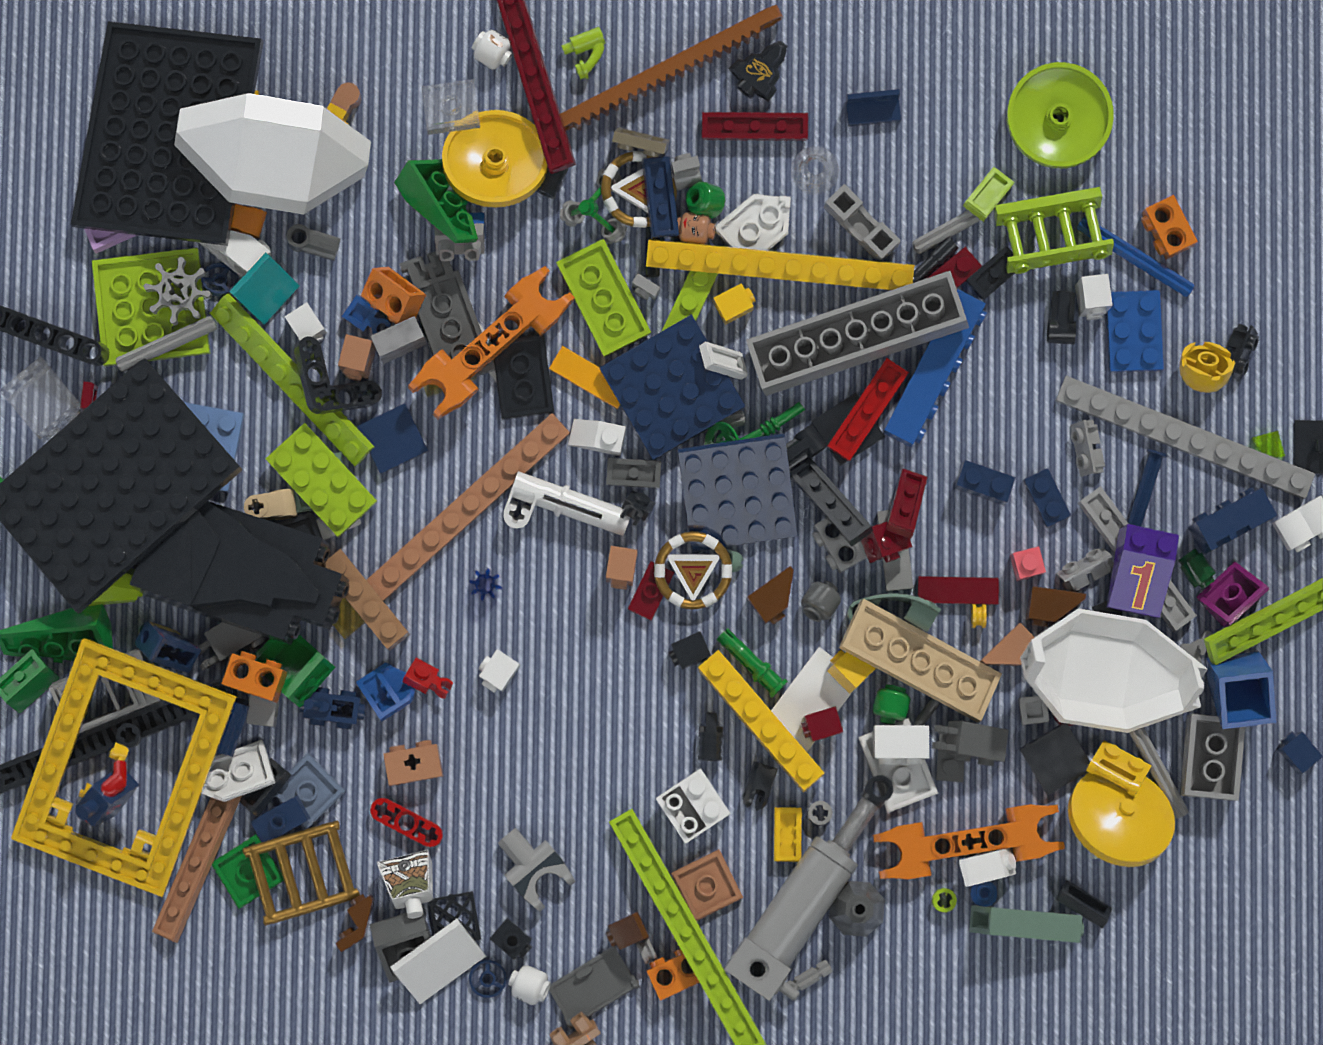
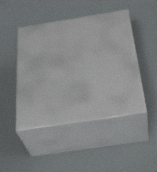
[370,316,427,364]

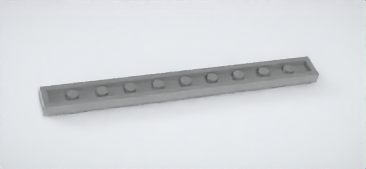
[1055,376,1315,499]

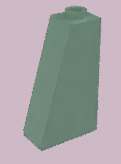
[969,905,1084,943]

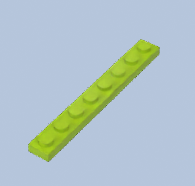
[210,293,374,466]

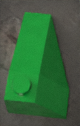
[394,159,478,244]
[0,604,113,663]

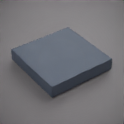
[275,753,346,829]

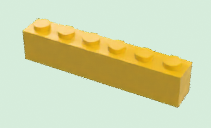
[698,650,825,793]

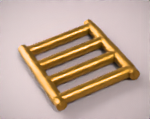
[243,820,360,926]

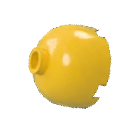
[1179,342,1235,393]

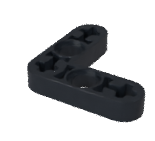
[294,336,382,414]

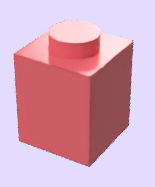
[1010,546,1046,581]

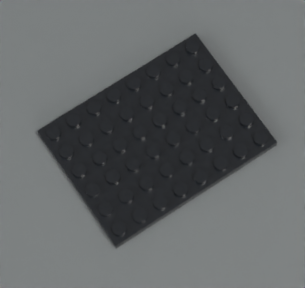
[71,21,263,246]
[0,358,243,614]

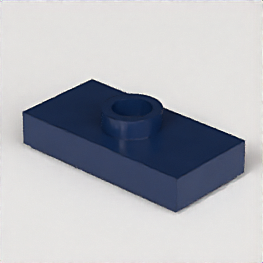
[250,795,311,842]

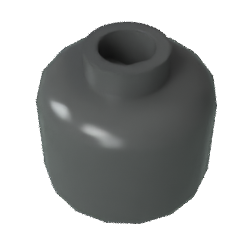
[801,581,841,622]

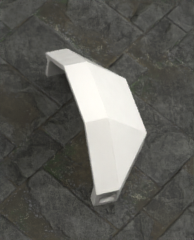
[174,93,371,214]
[1020,609,1208,733]

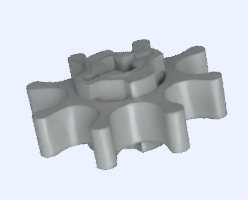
[144,257,212,325]

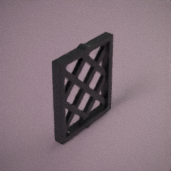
[429,891,481,941]

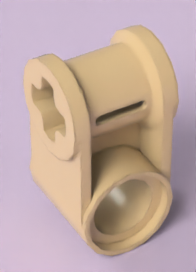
[244,489,297,521]

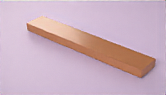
[152,796,242,943]

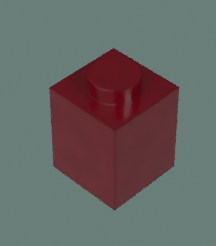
[800,706,844,743]

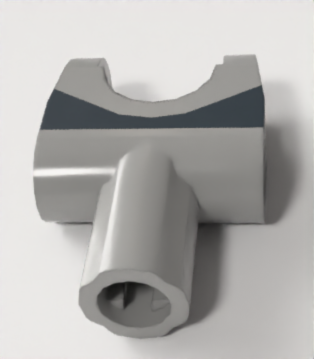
[498,828,576,912]

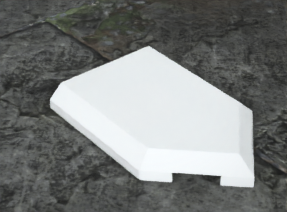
[715,194,791,251]
[201,740,275,802]

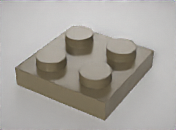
[612,127,670,157]

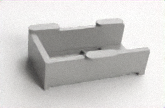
[49,648,163,733]

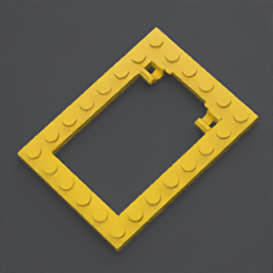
[11,638,237,897]

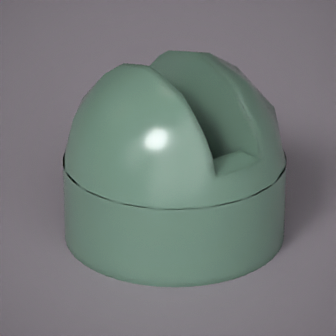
[721,550,744,572]

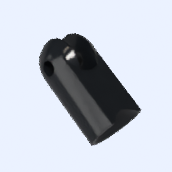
[743,761,778,811]

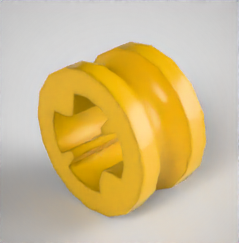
[971,604,987,628]

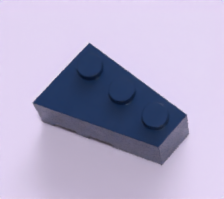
[1188,487,1278,555]

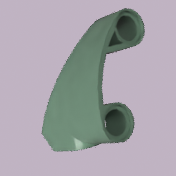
[847,593,941,632]

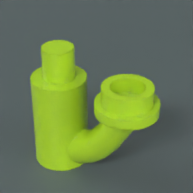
[561,26,606,80]

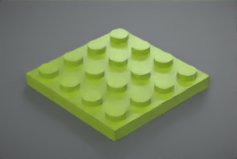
[92,248,211,367]

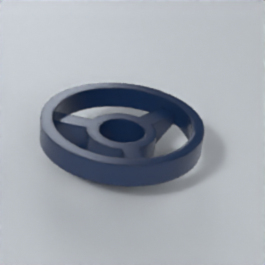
[201,262,238,296]
[469,960,507,998]

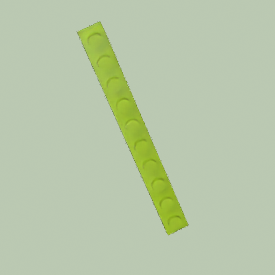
[609,809,766,1045]

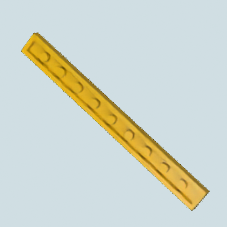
[646,239,915,290]

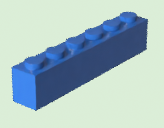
[883,289,987,447]

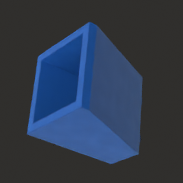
[1206,651,1277,729]

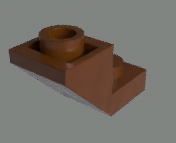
[335,894,375,952]

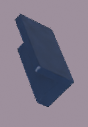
[845,89,901,127]

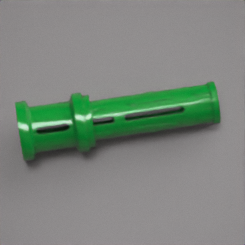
[716,628,788,698]

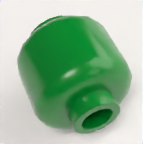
[686,182,726,219]
[873,684,911,725]

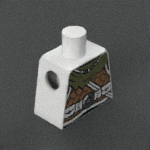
[377,850,433,919]

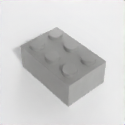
[1180,714,1245,801]

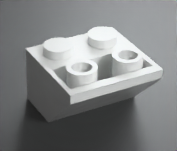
[655,768,731,844]

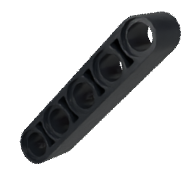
[0,305,110,366]

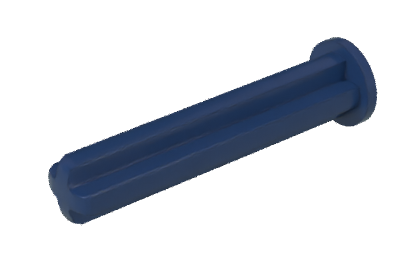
[1127,449,1167,527]

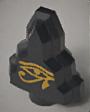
[728,40,787,102]

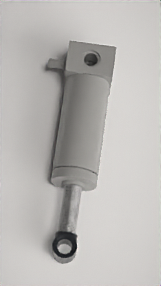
[723,775,894,1001]

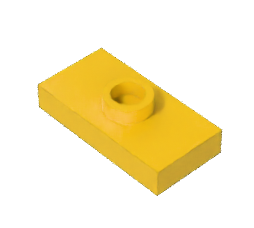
[774,807,802,862]

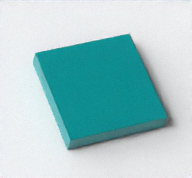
[229,252,300,325]

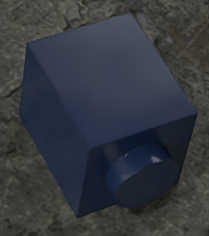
[1277,731,1323,774]

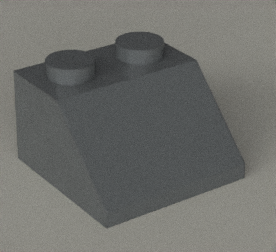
[370,912,432,983]

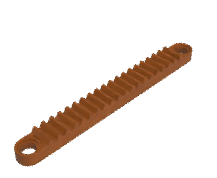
[561,5,784,131]

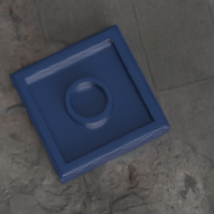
[357,403,429,475]

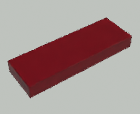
[886,468,928,539]
[917,576,999,605]

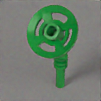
[704,402,805,445]

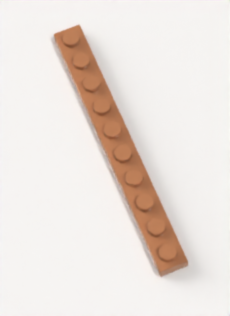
[367,413,570,601]

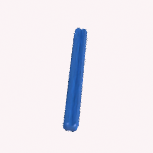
[1077,217,1195,297]

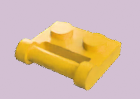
[1086,740,1152,797]

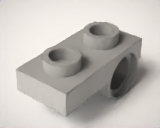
[671,153,702,191]

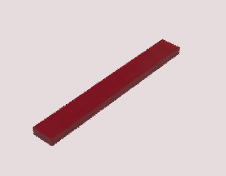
[497,0,576,174]

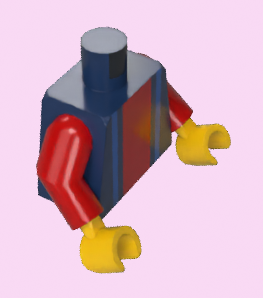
[75,743,140,827]

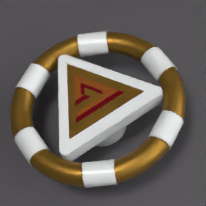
[601,151,677,228]
[654,532,732,609]

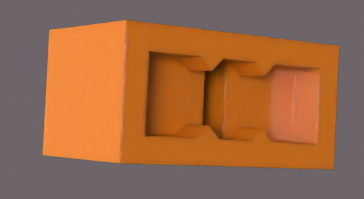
[1141,195,1198,260]
[360,267,426,324]
[222,651,288,703]
[646,949,699,1001]

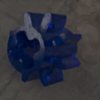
[469,568,502,602]

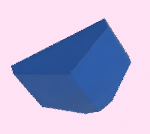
[356,662,416,722]

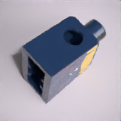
[135,621,201,673]

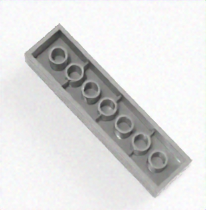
[746,271,969,396]

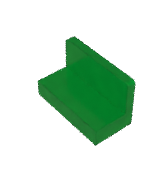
[0,649,59,713]

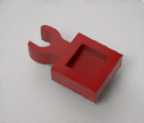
[402,658,453,699]

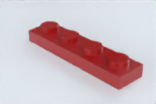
[827,358,909,462]

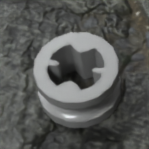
[808,801,832,825]
[636,937,658,964]

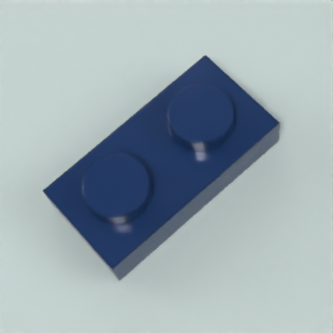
[1023,468,1071,528]

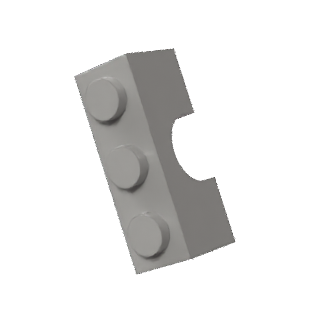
[824,184,901,261]

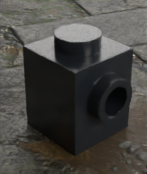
[489,918,533,960]

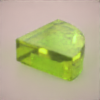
[1251,431,1285,458]

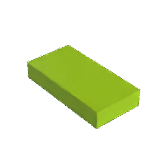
[963,167,1015,222]

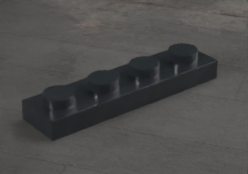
[790,458,873,547]

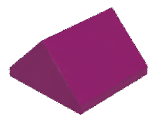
[1196,562,1269,628]

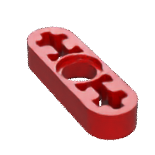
[370,798,443,847]

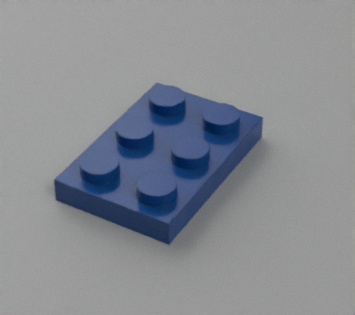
[1106,290,1164,372]

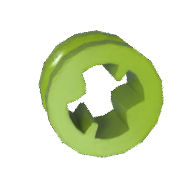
[932,888,957,912]

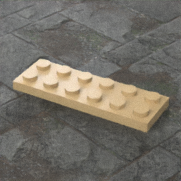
[839,599,1002,723]

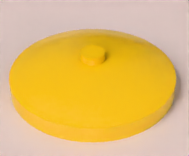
[442,110,548,208]
[1068,773,1175,867]

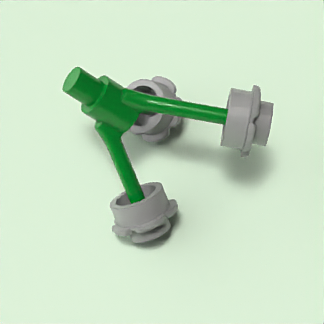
[560,168,626,244]

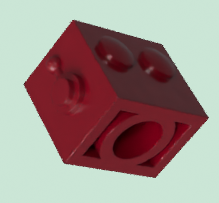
[861,521,913,563]

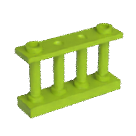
[994,187,1114,274]

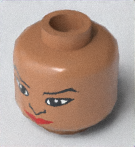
[676,211,716,245]

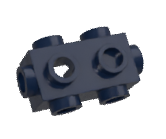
[299,687,366,730]

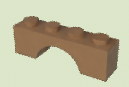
[322,549,410,651]

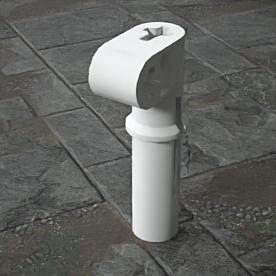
[503,471,630,536]

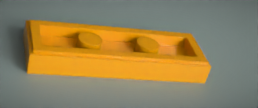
[549,346,620,410]

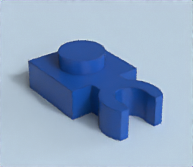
[342,293,392,334]

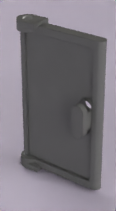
[549,946,640,1029]

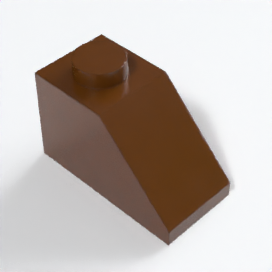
[746,566,794,625]
[1026,586,1086,627]
[606,911,649,950]

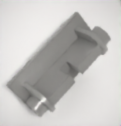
[1070,420,1105,477]
[1056,548,1114,592]

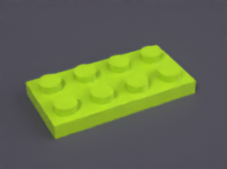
[556,239,651,358]
[265,423,378,538]

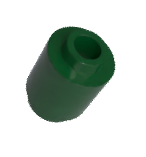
[1178,548,1216,589]

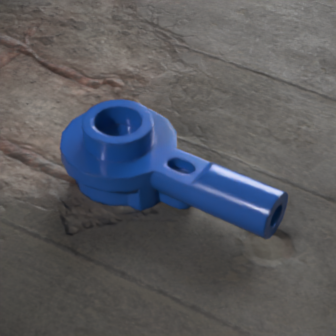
[960,856,997,907]

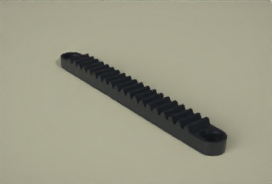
[0,680,234,794]

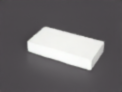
[699,342,748,380]

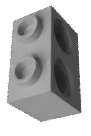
[812,519,867,574]

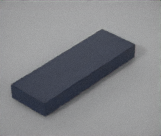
[642,156,679,239]

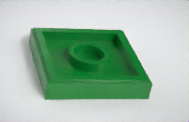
[212,834,284,909]

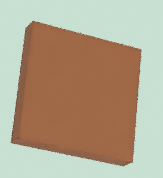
[671,849,743,921]

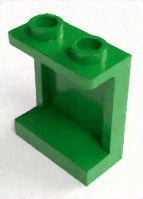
[255,634,336,707]

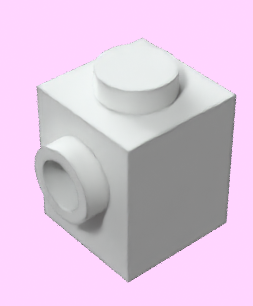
[478,649,521,693]

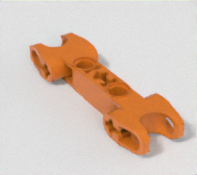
[408,266,575,420]
[872,804,1065,879]

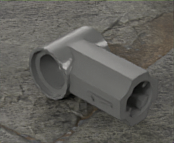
[287,224,341,261]

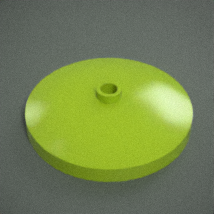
[1007,62,1114,169]

